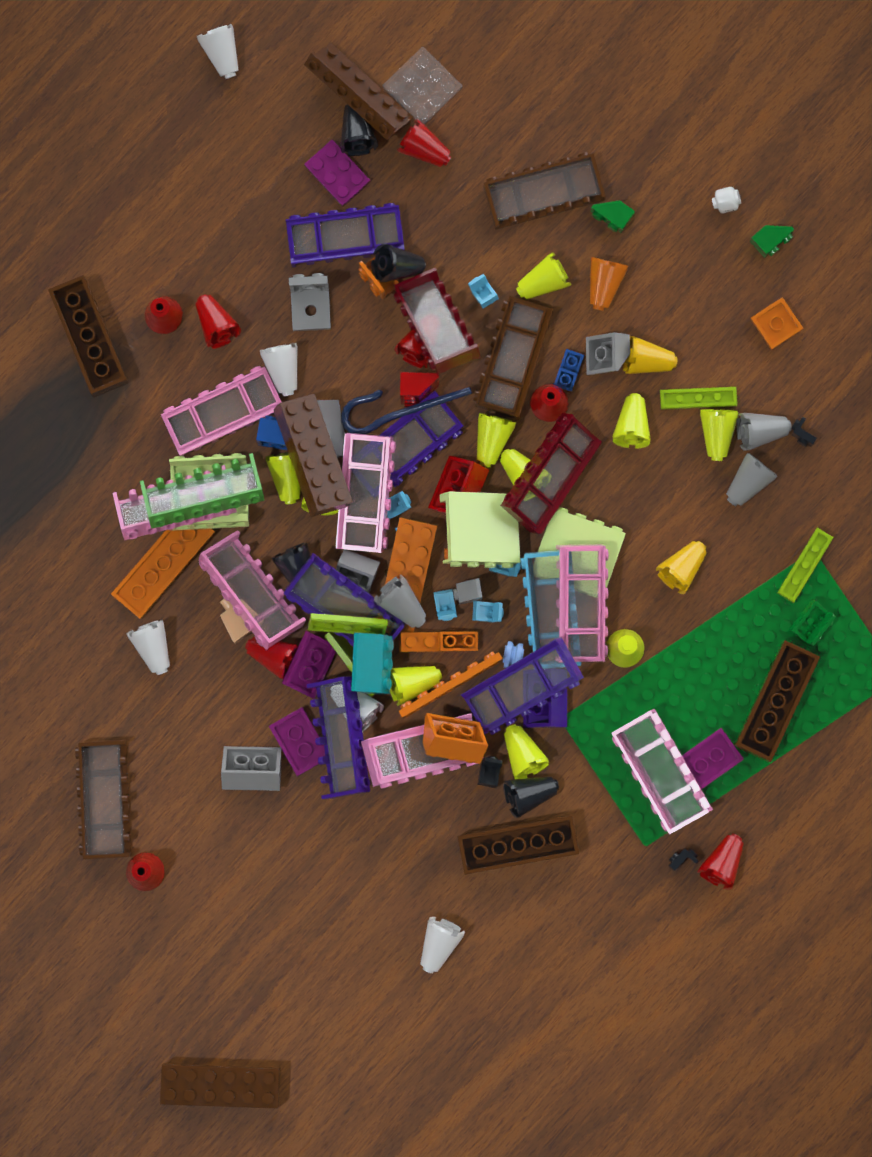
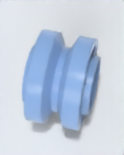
[502,641,524,668]

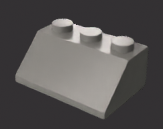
[317,400,345,458]
[221,746,282,791]

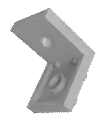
[289,273,331,331]

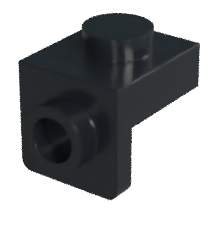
[791,417,817,447]
[477,756,503,788]
[668,848,699,871]

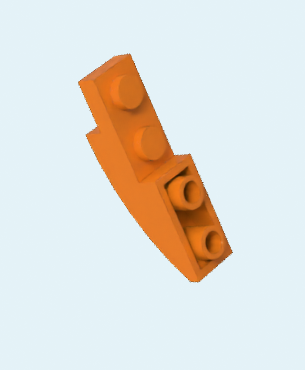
[399,632,478,653]

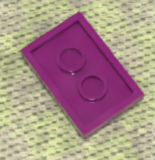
[304,140,370,207]
[282,631,336,699]
[269,707,325,777]
[674,728,744,789]

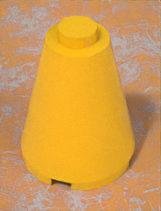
[623,336,677,374]
[656,541,707,594]

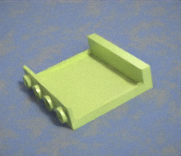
[169,453,249,530]
[440,492,520,568]
[533,507,626,598]

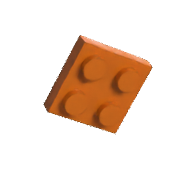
[750,297,804,350]

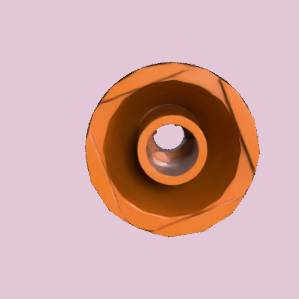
[590,257,628,311]

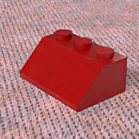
[400,372,439,407]
[428,455,489,515]

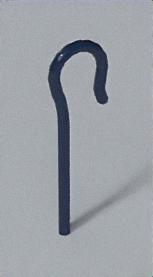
[341,387,472,434]

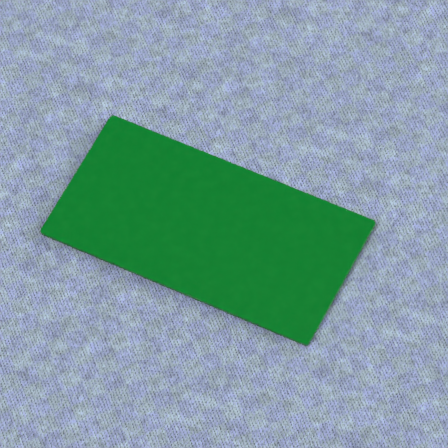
[565,559,872,846]

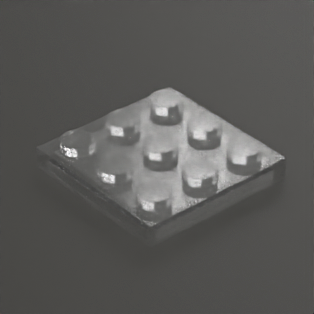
[382,46,463,125]

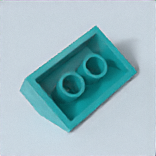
[351,633,394,694]

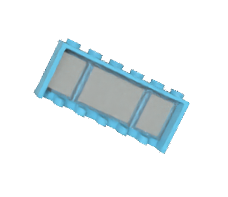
[521,550,581,669]

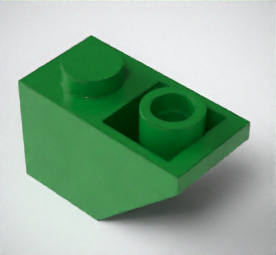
[590,200,635,233]
[749,225,795,258]

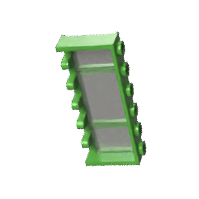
[140,453,264,529]

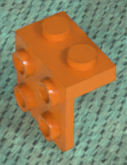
[358,257,399,299]

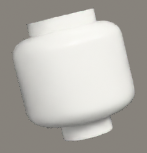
[712,187,741,213]

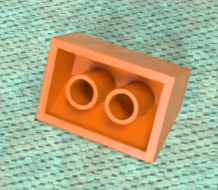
[423,713,488,764]

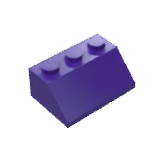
[523,668,567,728]

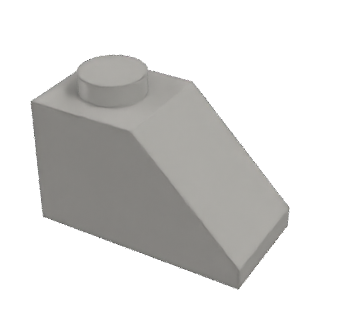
[453,578,482,604]

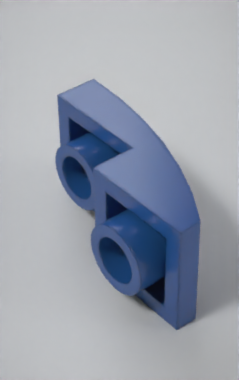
[554,349,584,392]

